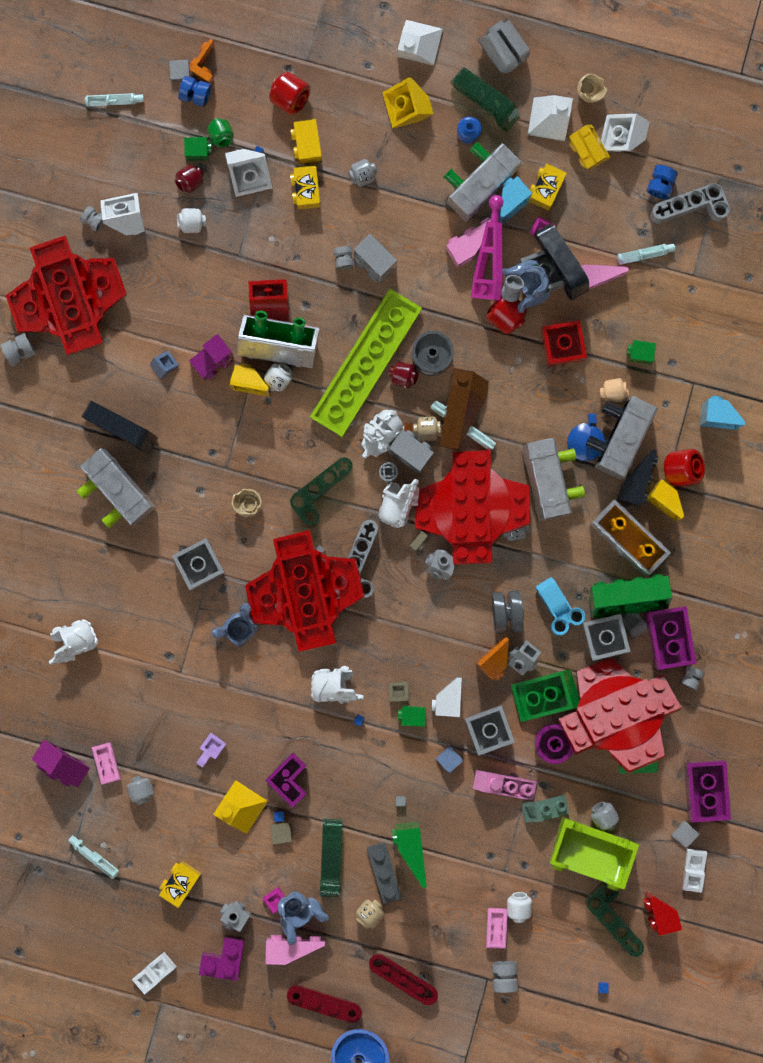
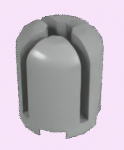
[477,17,530,73]

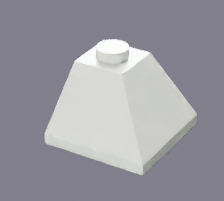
[397,20,443,66]
[528,95,573,141]
[601,114,650,152]
[225,149,272,197]
[100,193,145,235]
[432,677,462,717]

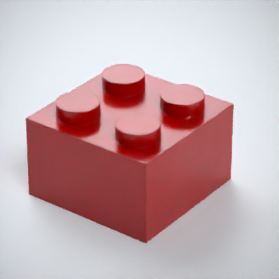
[540,320,587,367]

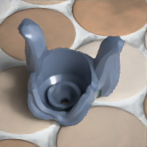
[502,260,551,313]
[211,603,258,647]
[278,891,329,945]

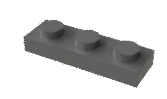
[367,842,402,904]

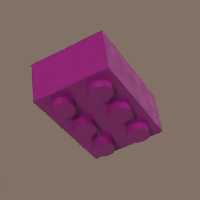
[645,606,696,670]
[684,760,731,822]

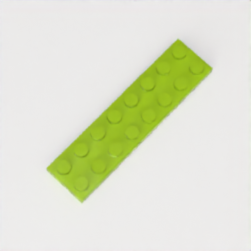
[310,289,422,437]

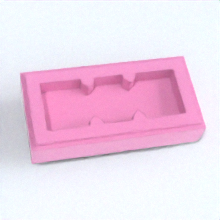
[92,742,121,785]
[486,908,507,949]

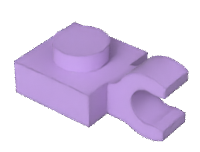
[196,733,226,767]

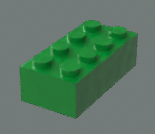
[589,574,672,619]

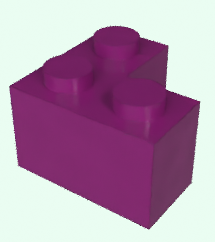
[189,334,234,381]
[32,740,90,788]
[265,752,307,808]
[199,936,245,981]

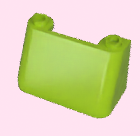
[549,817,639,891]

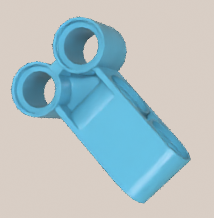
[535,577,585,636]

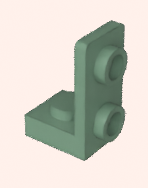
[522,795,569,823]

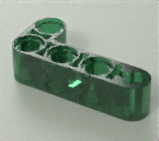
[450,67,520,132]
[290,457,353,526]
[320,818,342,897]
[585,882,644,957]

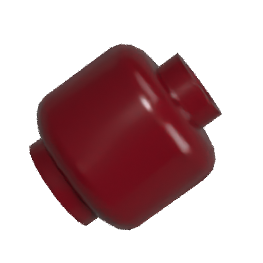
[175,164,203,193]
[389,362,419,388]

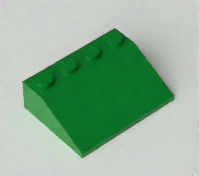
[392,821,427,888]

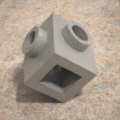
[425,550,455,580]
[508,640,541,676]
[219,901,251,932]

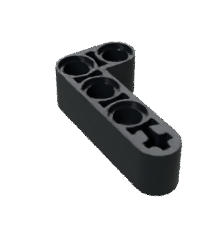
[534,223,589,300]
[81,400,158,454]

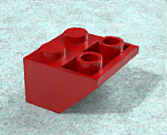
[248,279,289,321]
[643,892,682,936]

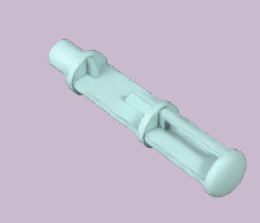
[85,93,144,107]
[617,244,675,265]
[68,835,119,879]

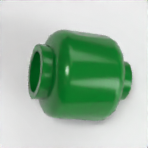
[207,118,234,148]

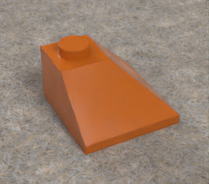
[476,637,509,681]

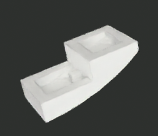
[682,848,707,893]
[132,952,177,994]

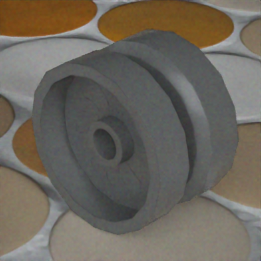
[411,331,454,376]
[491,590,524,634]

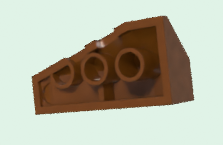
[439,368,489,450]

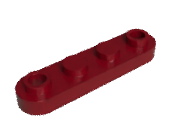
[369,953,438,1005]
[287,985,362,1023]

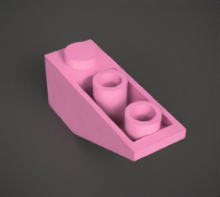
[446,217,491,268]
[473,770,537,801]
[265,935,325,965]

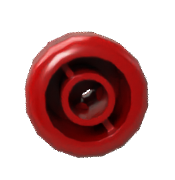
[269,72,311,115]
[486,296,527,334]
[664,449,705,487]

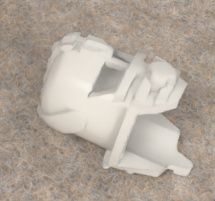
[362,410,404,459]
[379,479,419,528]
[49,619,98,665]
[311,666,364,704]

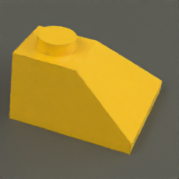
[382,78,433,128]
[230,363,270,397]
[647,479,684,522]
[213,780,268,834]

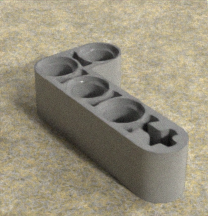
[650,183,730,224]
[348,520,378,598]

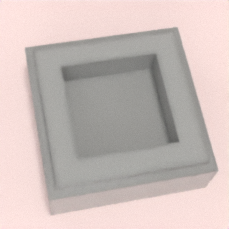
[169,60,190,81]

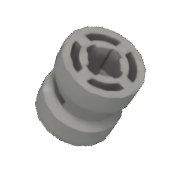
[80,206,103,232]
[333,246,354,269]
[501,275,524,302]
[379,462,398,483]
[679,665,705,691]

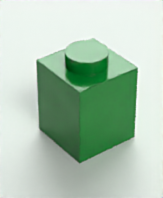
[184,137,212,161]
[626,340,656,365]
[398,706,426,727]

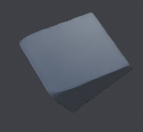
[150,351,179,379]
[436,746,464,773]

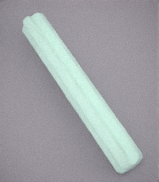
[431,401,496,451]

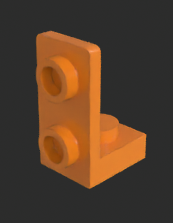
[189,39,215,85]

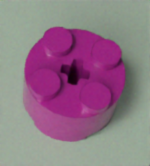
[534,724,574,764]

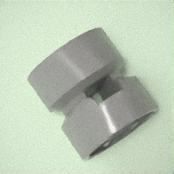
[0,333,36,367]
[492,961,518,993]

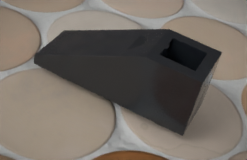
[617,449,658,507]

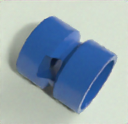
[178,76,211,107]
[646,165,678,199]

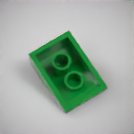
[511,669,580,722]

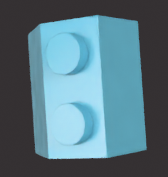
[498,176,532,224]
[700,396,745,430]

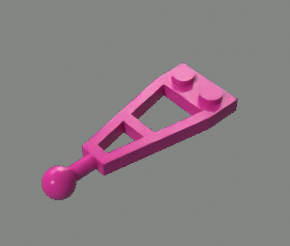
[471,195,504,300]

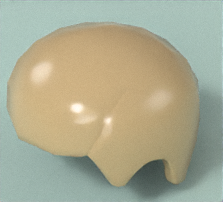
[577,74,607,103]
[231,489,262,518]

